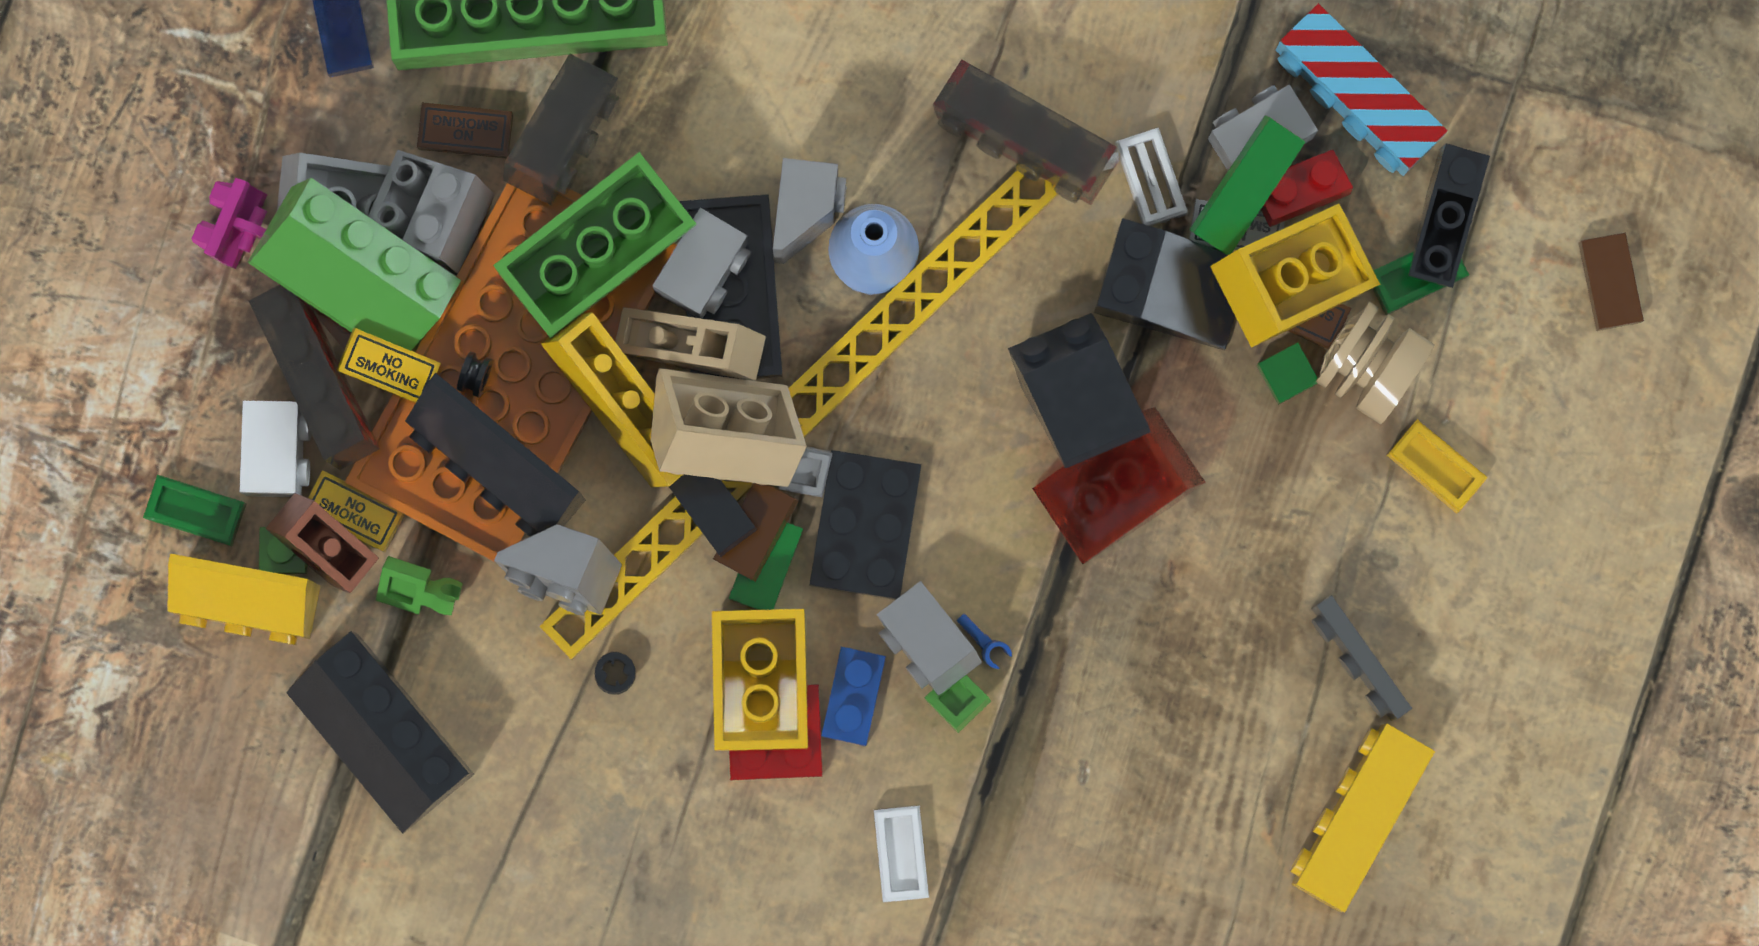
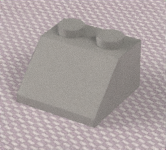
[773,158,846,264]

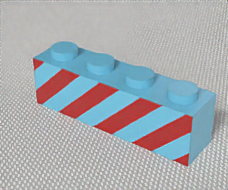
[1276,3,1448,176]

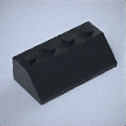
[405,373,586,537]
[286,631,475,834]

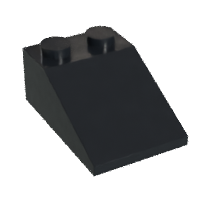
[1094,218,1235,351]
[1008,313,1151,469]

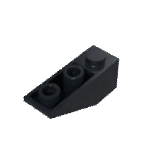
[1408,143,1490,288]

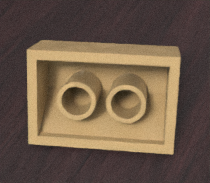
[651,368,807,487]

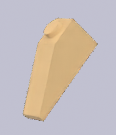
[615,307,766,381]

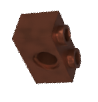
[265,493,379,593]

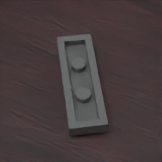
[1311,595,1412,721]

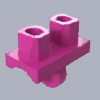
[191,177,268,269]

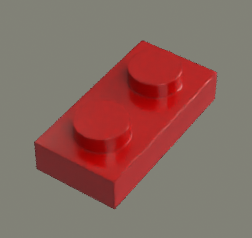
[1261,149,1353,227]

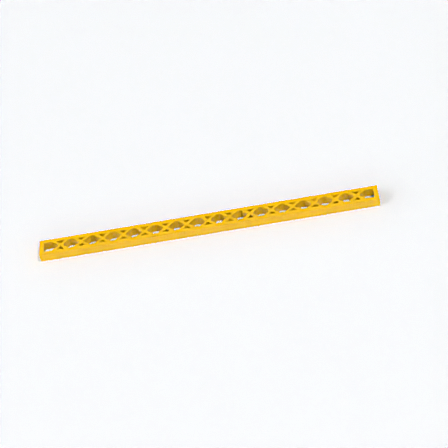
[539,124,1097,660]

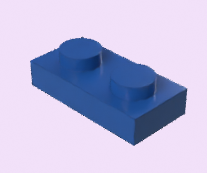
[821,646,886,746]

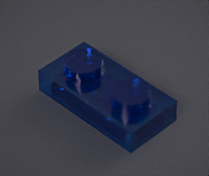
[312,0,374,78]

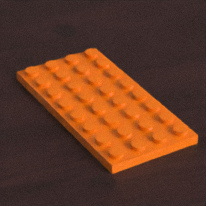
[345,162,677,563]

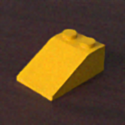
[1210,204,1380,348]
[712,609,808,751]

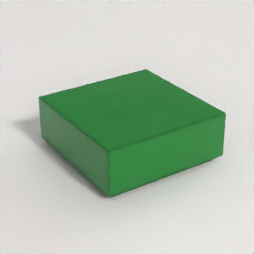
[1256,342,1318,405]

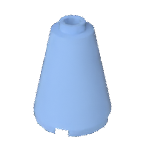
[828,204,919,295]

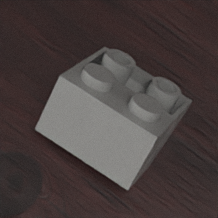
[368,150,495,275]
[494,524,622,616]

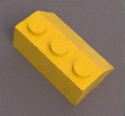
[167,553,321,645]

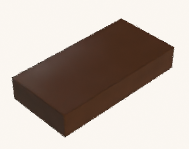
[1578,232,1644,331]
[713,483,798,582]

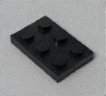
[809,450,922,600]

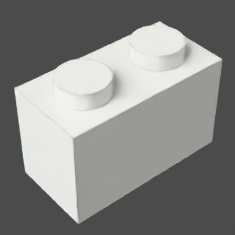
[240,401,312,497]

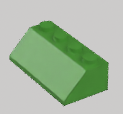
[493,152,697,338]
[247,178,461,351]

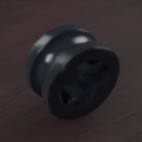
[457,351,493,398]
[595,652,635,695]

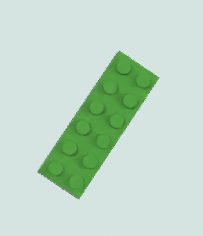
[386,0,668,71]

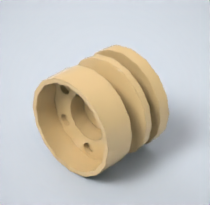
[1315,302,1435,425]

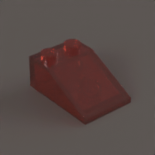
[1032,407,1206,564]

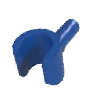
[957,613,1012,669]

